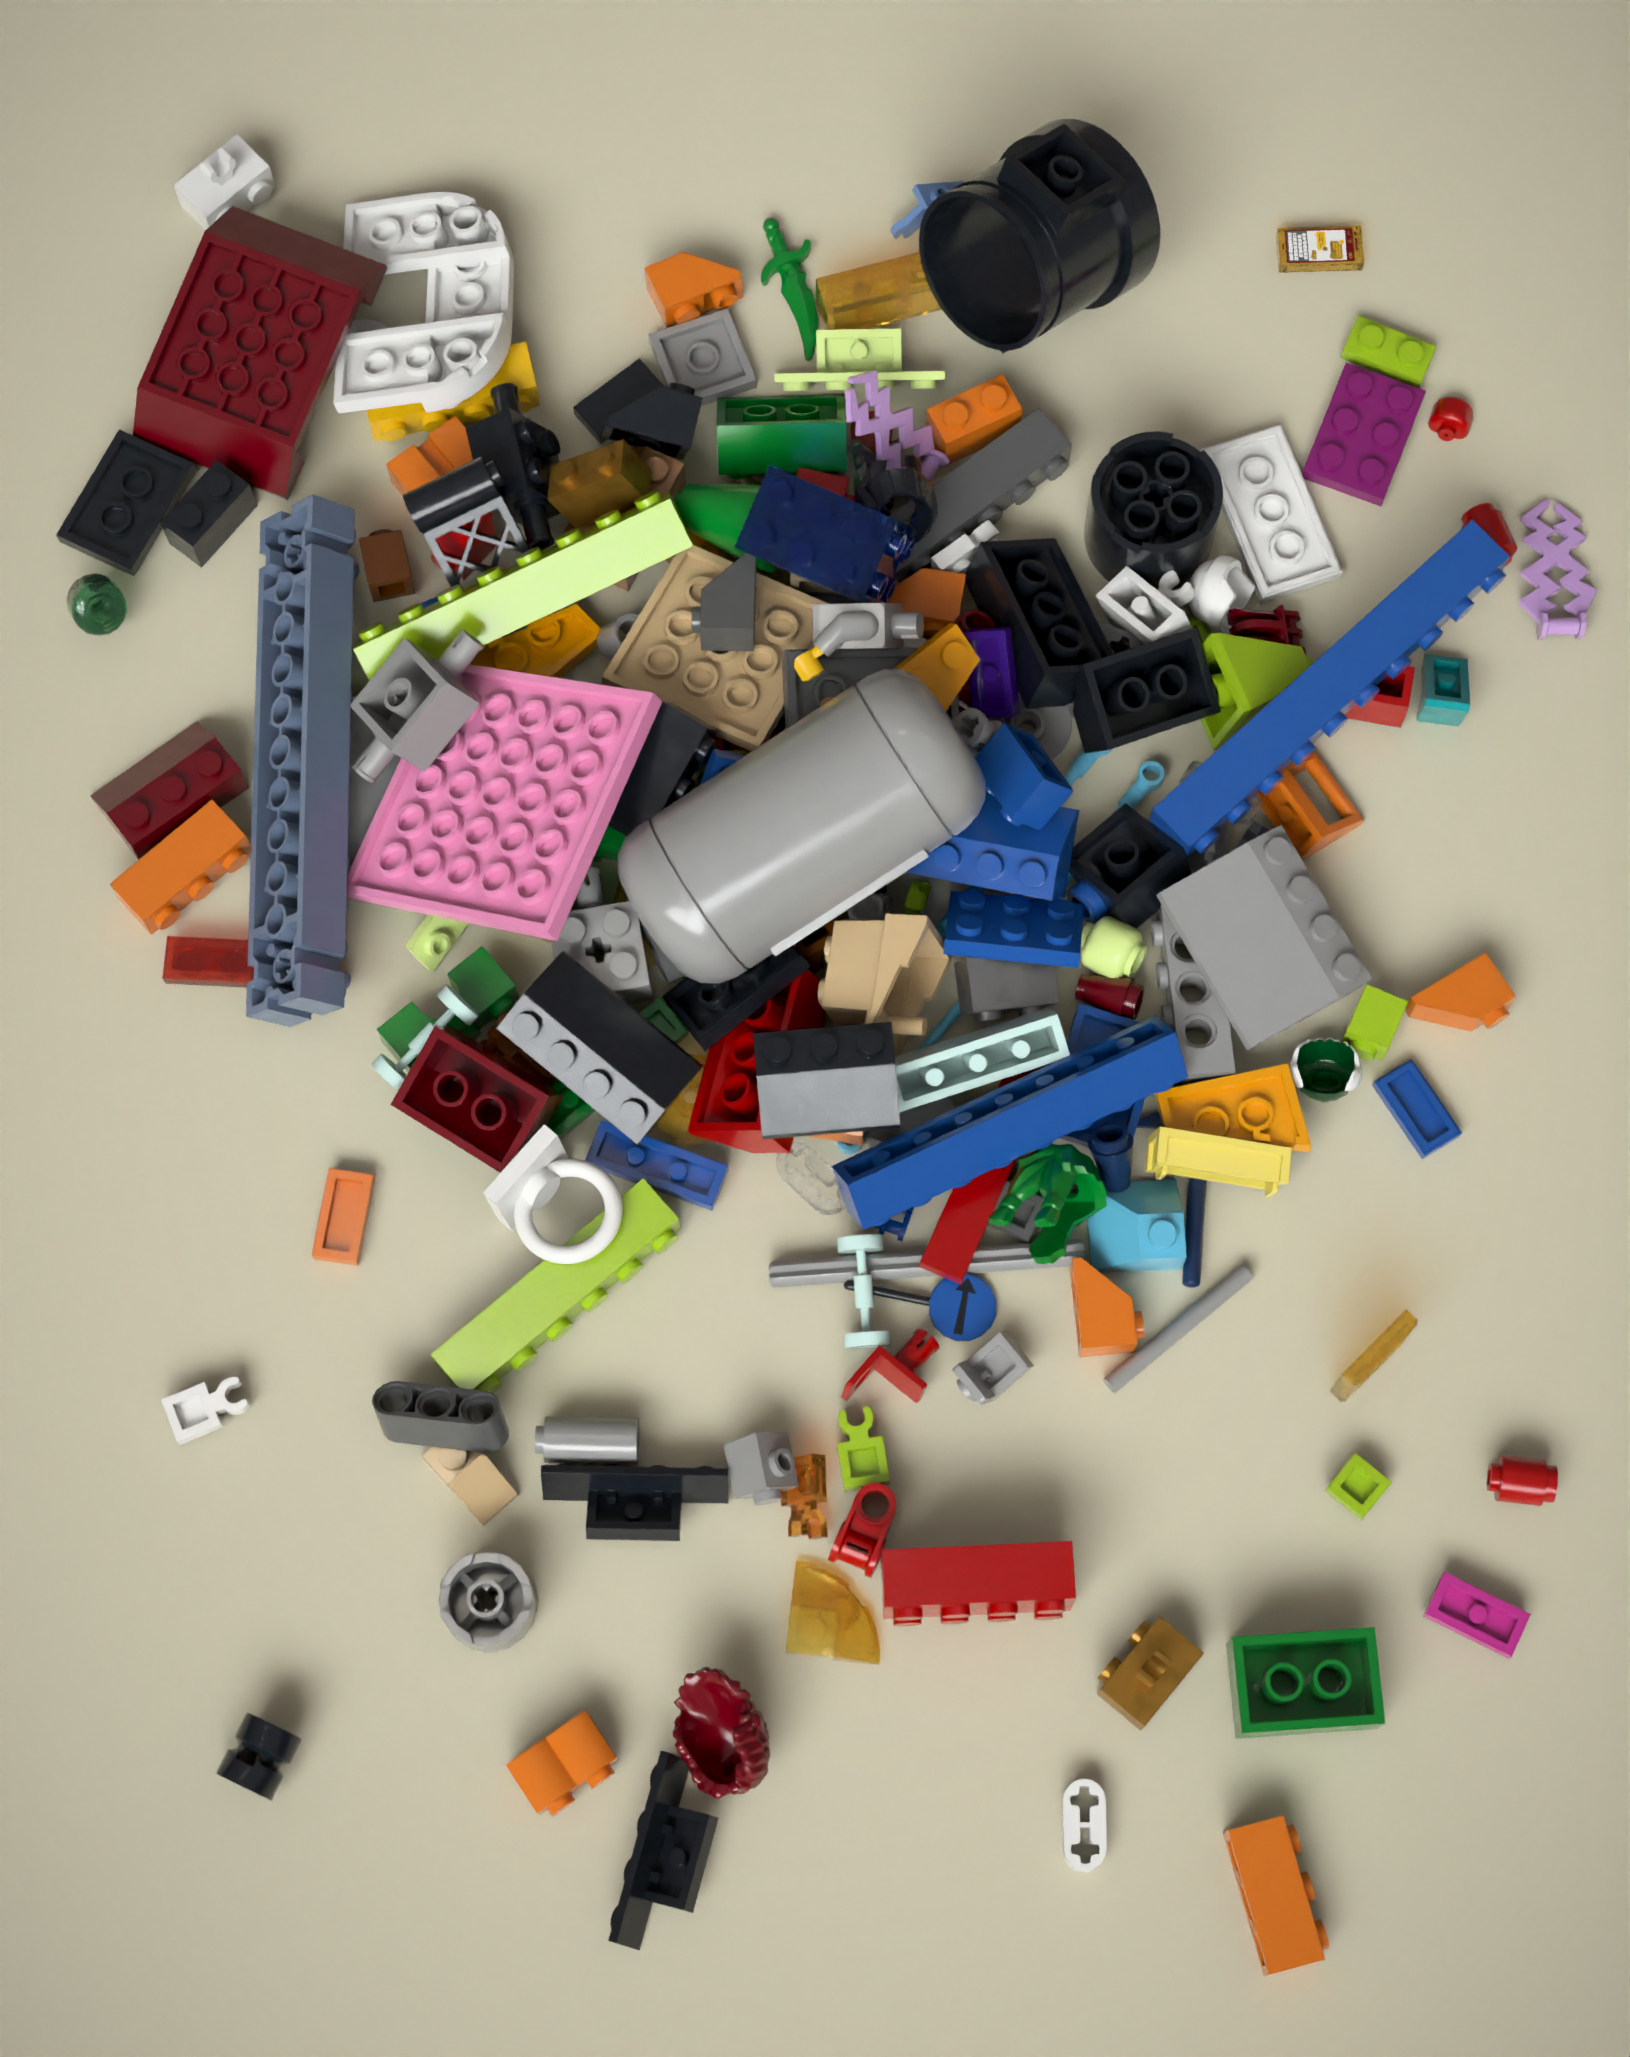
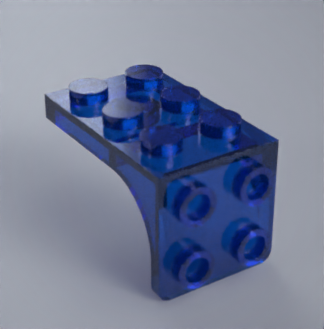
[735,465,915,603]

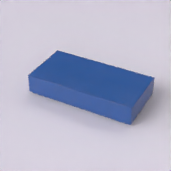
[1372,1059,1462,1159]

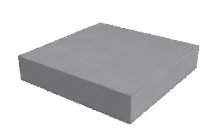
[649,308,757,406]

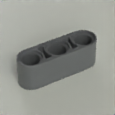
[372,1381,510,1452]

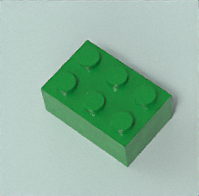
[1226,1627,1385,1739]

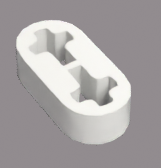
[1062,1778,1107,1873]

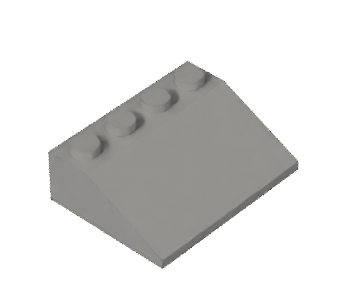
[1156,825,1372,1051]

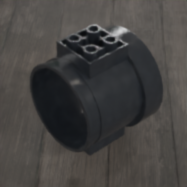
[919,118,1160,354]

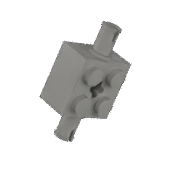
[350,629,484,784]
[551,867,654,1004]

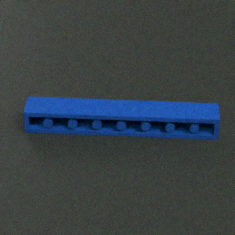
[832,1015,1188,1230]

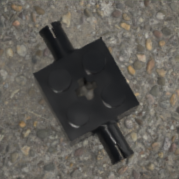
[465,383,561,550]

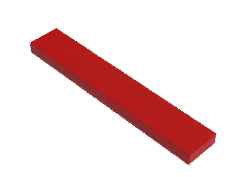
[919,1063,1052,1284]

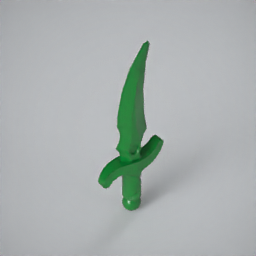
[761,217,818,361]

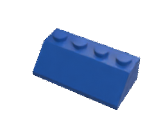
[906,793,1080,901]

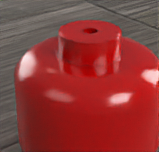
[1428,396,1474,441]

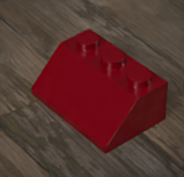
[90,721,249,860]
[390,1026,564,1173]

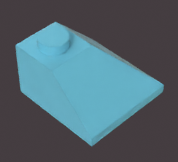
[1087,1179,1187,1273]

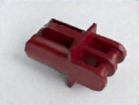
[1227,605,1306,655]

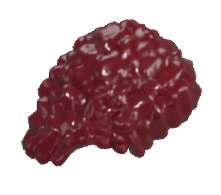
[673,1667,770,1799]

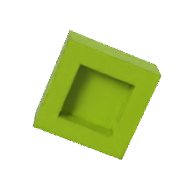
[1324,1453,1392,1520]

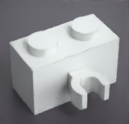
[173,134,276,230]
[1095,566,1195,645]

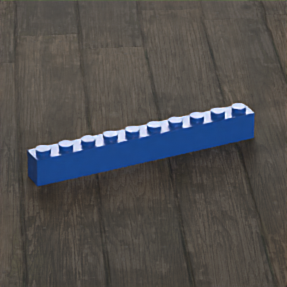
[1149,520,1510,857]

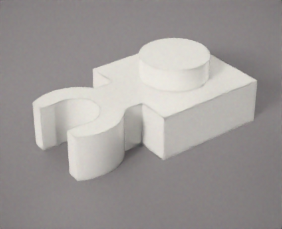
[931,520,1000,574]
[161,1377,251,1445]

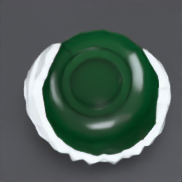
[1289,1037,1363,1102]

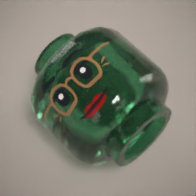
[66,573,128,636]

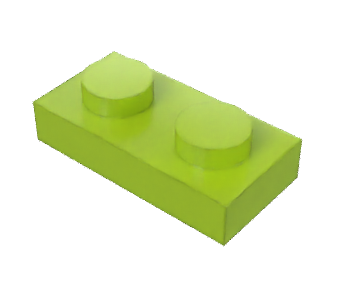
[1341,315,1437,388]

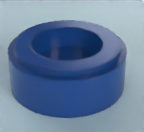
[1067,880,1108,924]

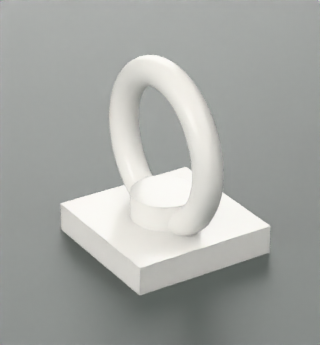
[483,1125,623,1264]

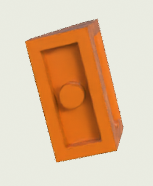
[1253,751,1364,860]

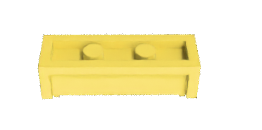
[1145,1126,1292,1197]

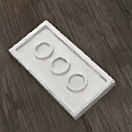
[1201,424,1343,604]

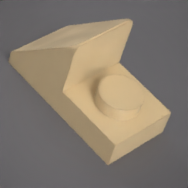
[421,1447,518,1526]

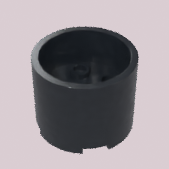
[1084,431,1223,590]

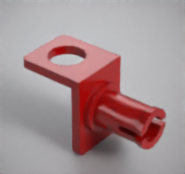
[841,1328,939,1403]

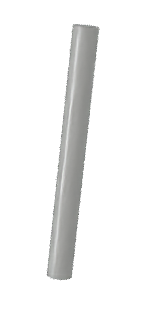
[1103,1264,1253,1393]

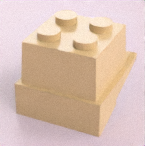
[818,914,952,1057]

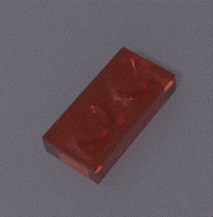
[162,936,254,988]

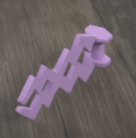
[845,370,950,482]
[1518,499,1597,640]

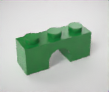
[377,946,519,1073]

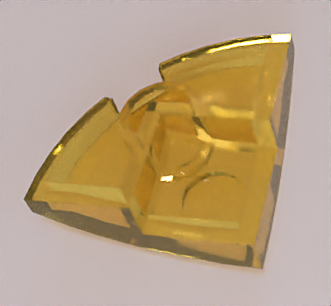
[786,1561,880,1665]

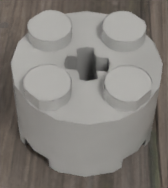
[439,1552,537,1653]

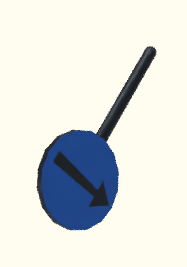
[844,1274,996,1341]

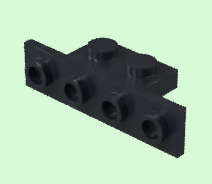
[541,1463,729,1541]
[608,1751,719,1950]

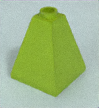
[1200,633,1314,750]

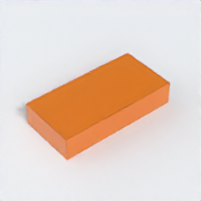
[312,1168,375,1266]

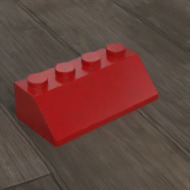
[687,969,826,1153]

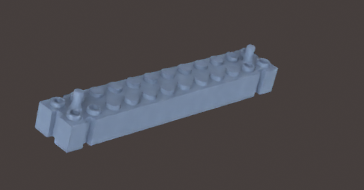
[246,494,359,1027]

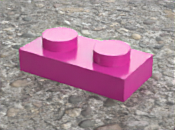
[1423,1572,1531,1659]

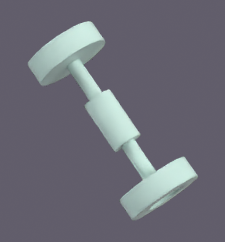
[372,985,479,1091]
[837,1234,891,1349]

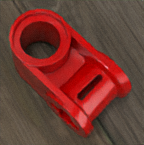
[828,1483,896,1578]

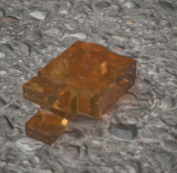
[781,1454,828,1540]

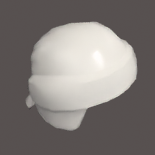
[1189,555,1255,635]

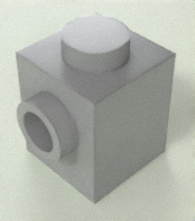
[724,1432,799,1505]

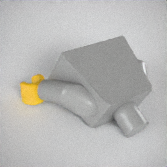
[794,603,924,681]

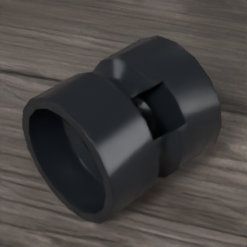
[216,1712,302,1801]

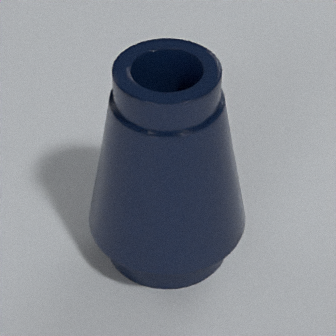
[1088,1122,1134,1192]

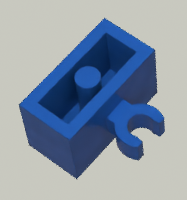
[975,723,1074,830]

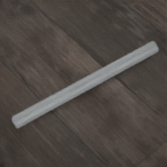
[769,1239,1086,1288]

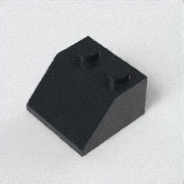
[601,383,703,460]
[1069,803,1192,929]

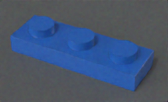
[585,1120,729,1211]

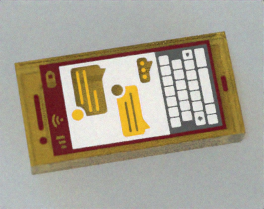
[1276,226,1364,273]

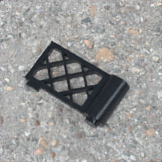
[403,456,561,646]

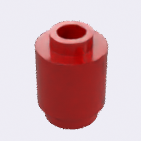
[1461,503,1517,566]
[1486,1455,1558,1506]

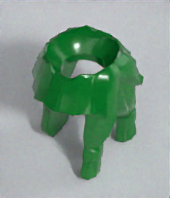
[988,1144,1107,1264]

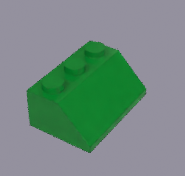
[717,394,847,480]

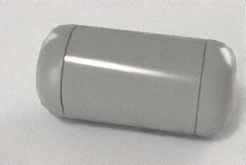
[618,669,986,983]

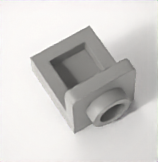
[952,1330,1034,1405]

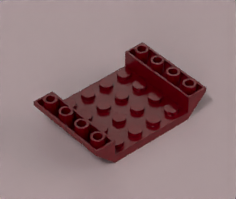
[133,206,388,500]

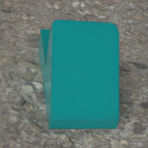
[1416,654,1470,726]

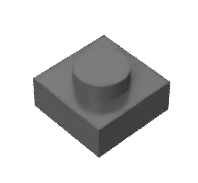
[988,1181,1044,1243]

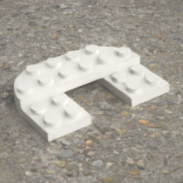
[333,192,514,414]

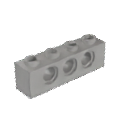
[1151,905,1236,1087]

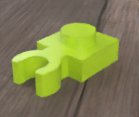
[837,1405,890,1492]

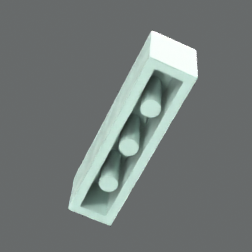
[895,1008,1070,1112]

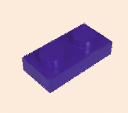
[963,627,1020,718]

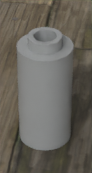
[535,1416,639,1464]

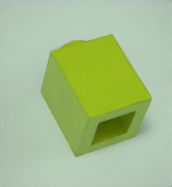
[1341,984,1408,1061]

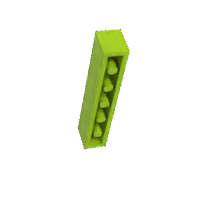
[430,1178,680,1394]

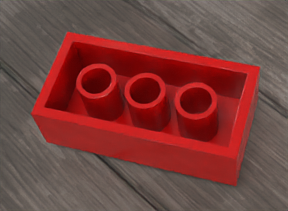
[881,1541,1076,1626]

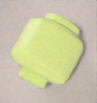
[1081,916,1147,978]

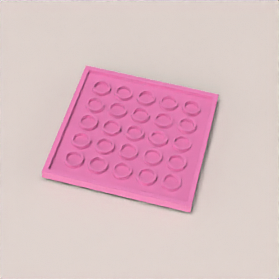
[347,664,662,941]

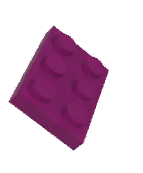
[1302,363,1426,506]

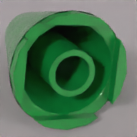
[674,483,798,573]

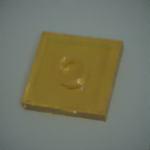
[1330,1309,1418,1402]

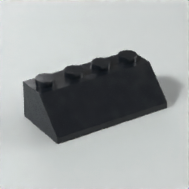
[965,538,1114,709]
[496,951,703,1144]

